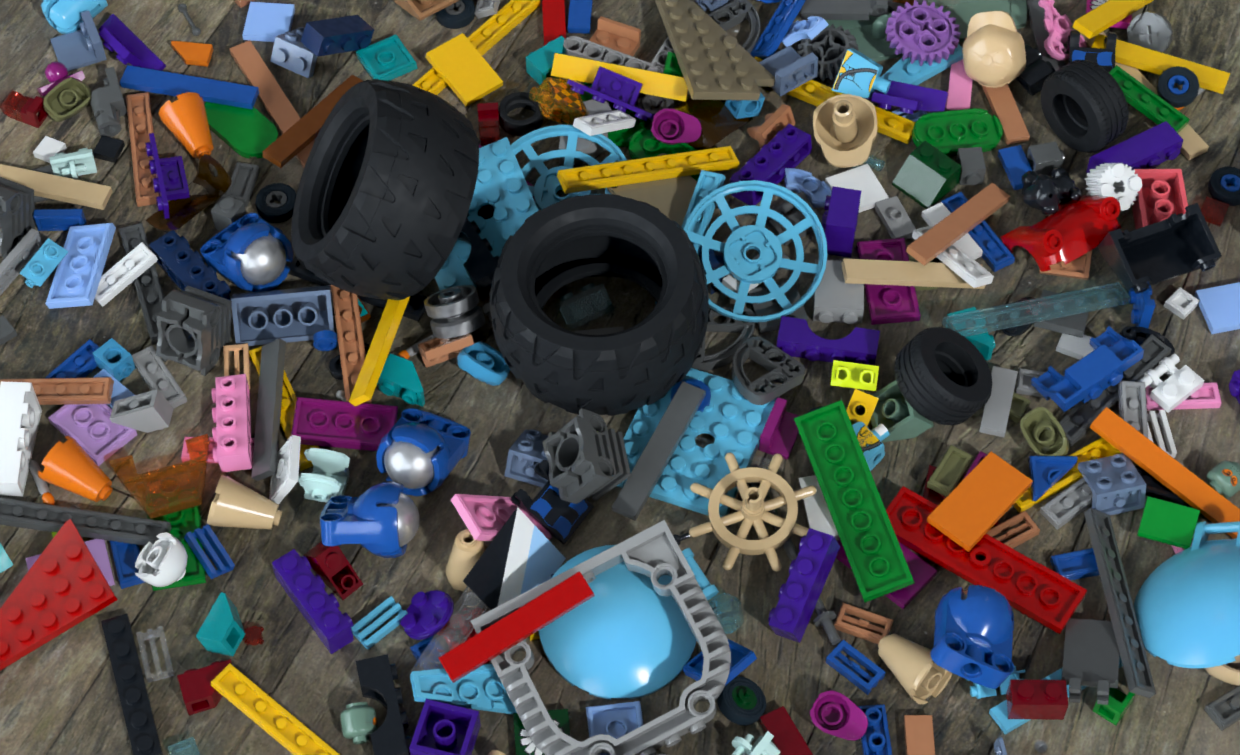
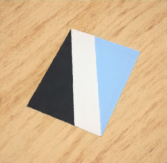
[463,507,566,610]

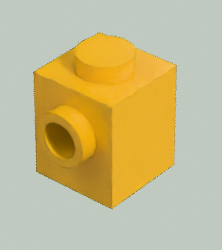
[846,389,879,427]

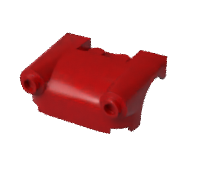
[1001,195,1121,272]

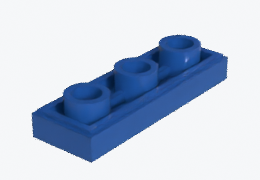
[858,704,892,755]

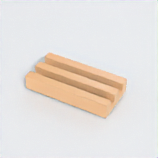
[223,343,251,389]

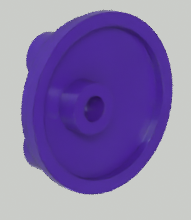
[400,590,454,640]

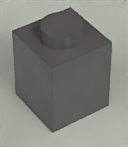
[1027,141,1065,176]
[956,147,986,185]
[211,194,246,231]

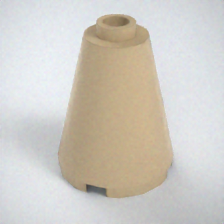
[207,475,283,530]
[446,529,488,595]
[878,634,952,704]

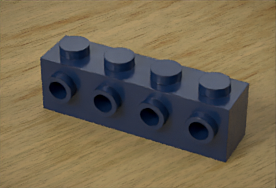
[149,230,231,300]

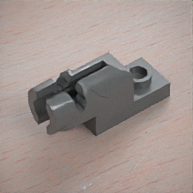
[90,67,128,137]

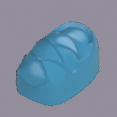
[457,341,511,386]

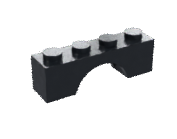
[457,213,499,294]
[356,654,412,755]

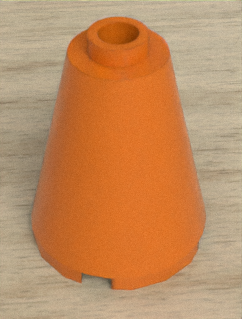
[159,92,214,159]
[38,435,113,502]

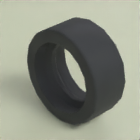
[499,92,543,136]

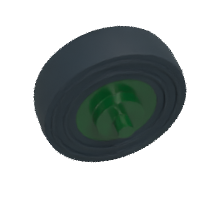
[717,677,766,726]

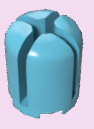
[41,0,108,35]

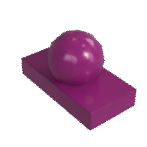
[37,61,85,96]

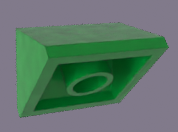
[1137,496,1200,549]

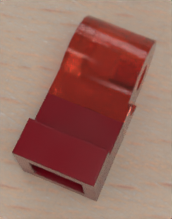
[0,91,48,128]
[477,102,500,147]

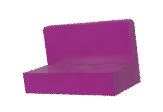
[759,397,799,459]

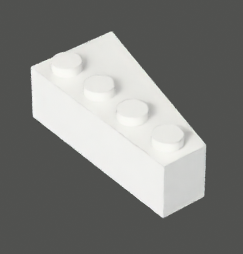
[0,381,42,497]

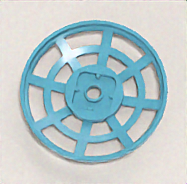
[493,125,627,211]
[683,180,828,322]

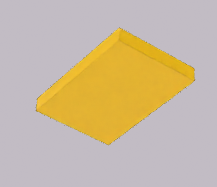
[425,33,503,107]

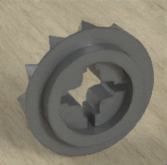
[638,94,675,122]

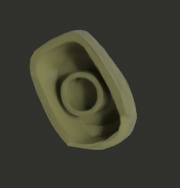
[43,77,92,122]
[1020,407,1069,456]

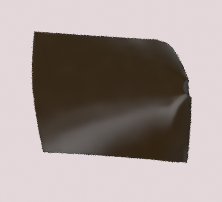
[671,98,753,150]
[145,154,232,231]

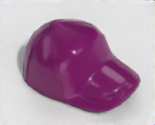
[651,109,702,145]
[810,690,868,741]

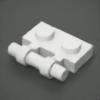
[1138,354,1205,413]

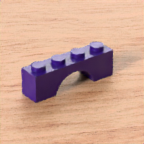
[777,316,880,365]

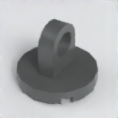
[1127,11,1173,53]

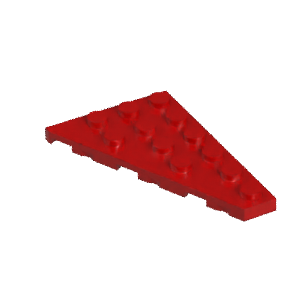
[0,519,118,671]

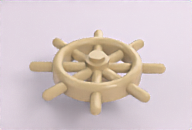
[689,452,817,572]

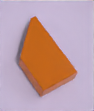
[171,40,213,67]

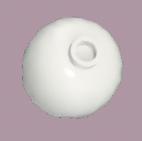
[135,532,188,587]

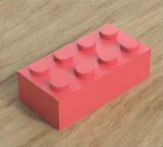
[1132,169,1188,229]

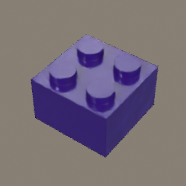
[821,186,862,258]
[409,699,481,755]

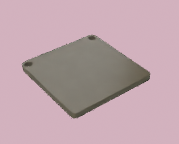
[607,153,718,227]

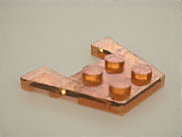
[109,434,210,519]

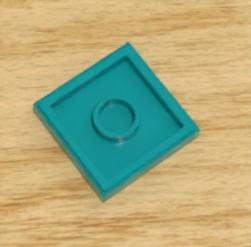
[356,34,418,81]

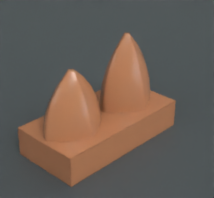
[747,104,796,148]

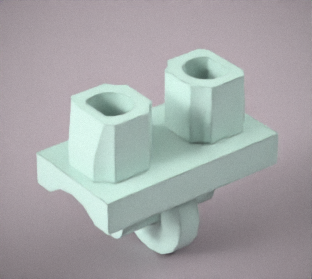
[49,148,97,180]
[732,731,781,755]

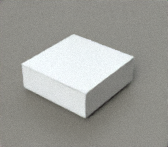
[33,136,67,163]
[1164,287,1200,320]

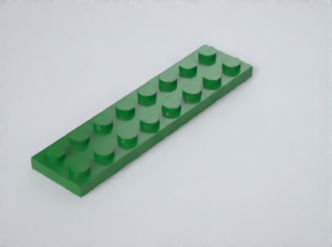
[794,400,915,602]

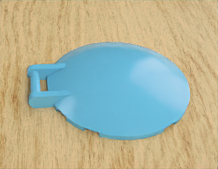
[1133,521,1240,668]
[538,545,719,700]

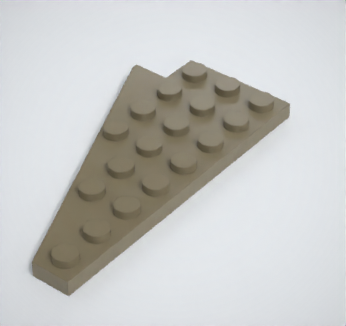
[655,0,775,100]

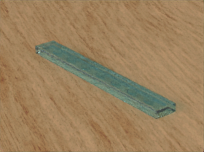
[942,282,1131,337]

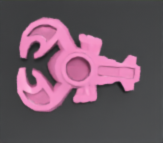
[1038,0,1087,61]

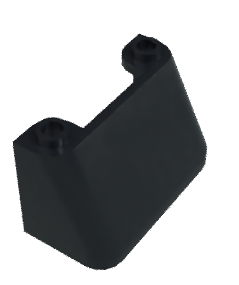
[1097,203,1222,294]

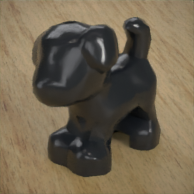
[1021,167,1082,215]

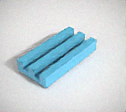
[351,596,408,650]

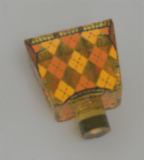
[529,77,586,125]

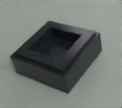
[93,135,125,163]

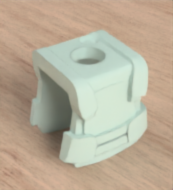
[298,448,350,503]

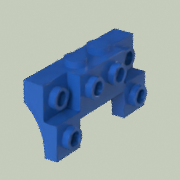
[1031,326,1144,412]

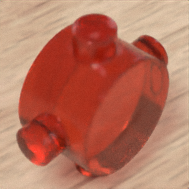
[244,626,264,645]

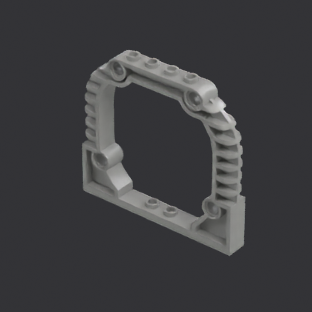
[471,520,731,755]

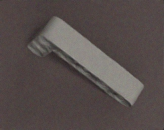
[563,36,674,73]

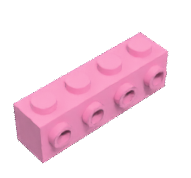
[211,374,252,473]

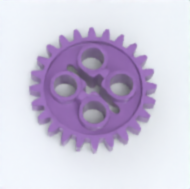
[885,0,961,66]

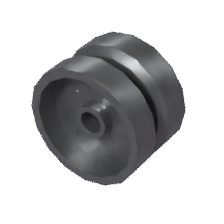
[424,285,485,339]

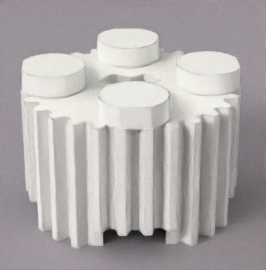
[1085,163,1142,211]

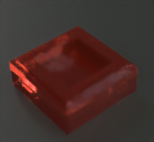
[1201,197,1229,226]

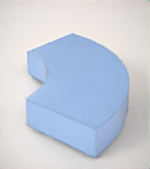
[782,16,829,47]
[784,168,832,208]

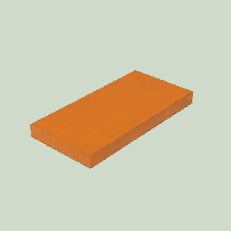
[927,451,1033,552]

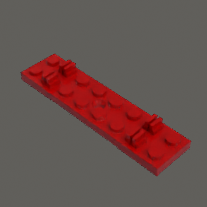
[886,486,1087,634]

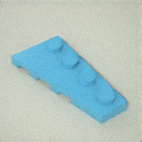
[881,43,963,85]
[410,664,517,714]

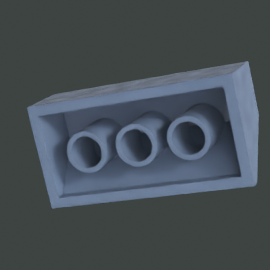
[231,285,335,346]

